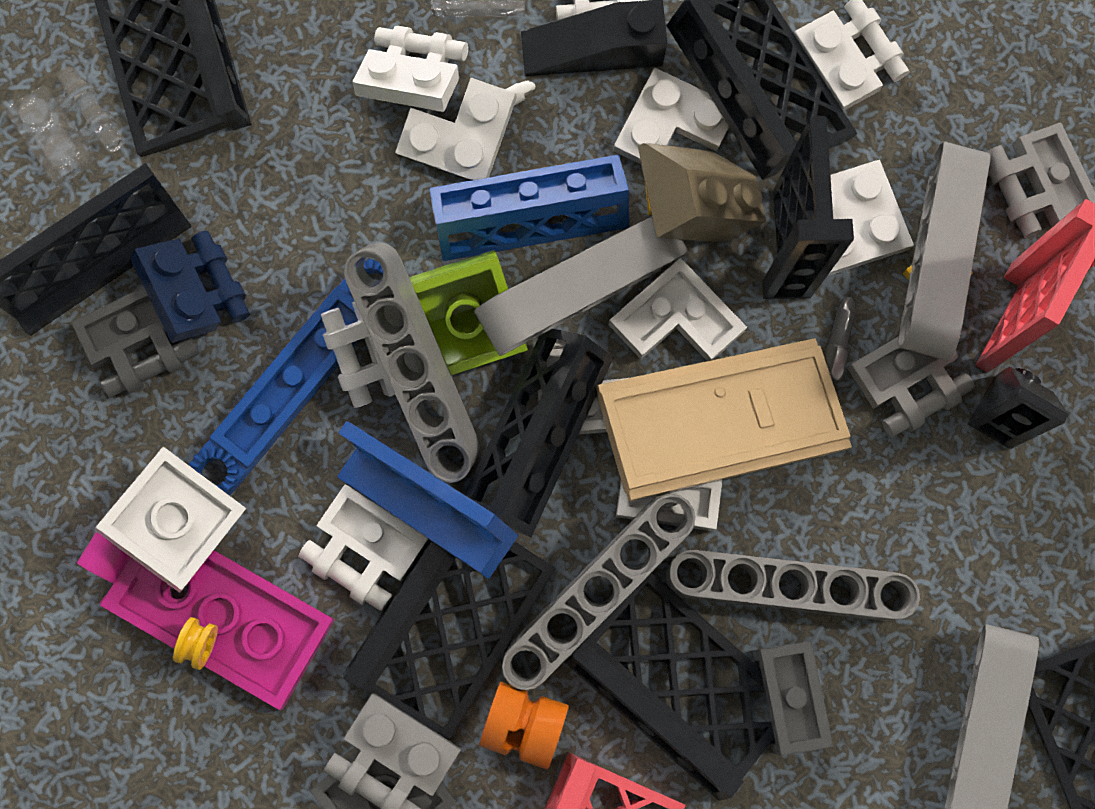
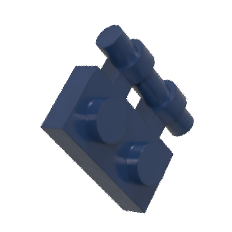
[130,231,250,343]

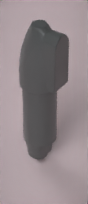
[824,297,856,382]

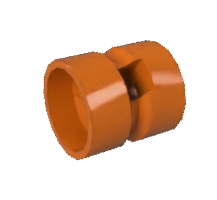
[479,682,569,770]

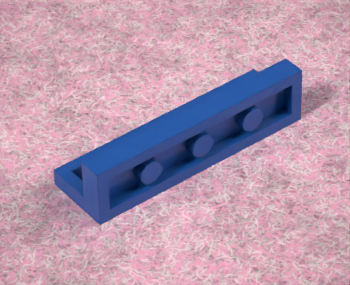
[429,154,629,261]
[337,421,519,579]

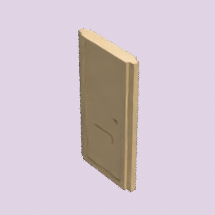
[596,338,852,502]

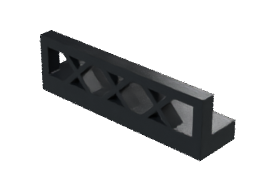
[464,329,614,537]

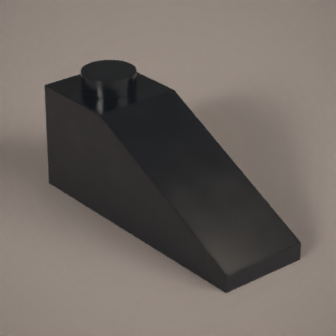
[521,0,667,76]
[968,366,1069,449]

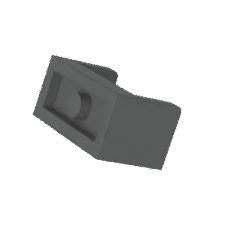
[751,641,833,756]

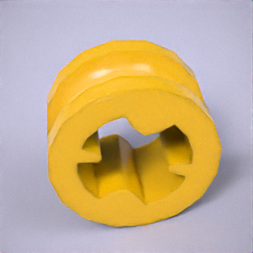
[173,617,218,670]

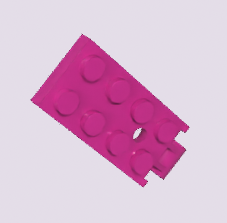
[77,532,335,710]

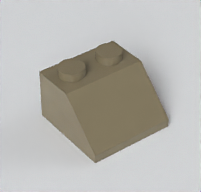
[638,143,767,242]

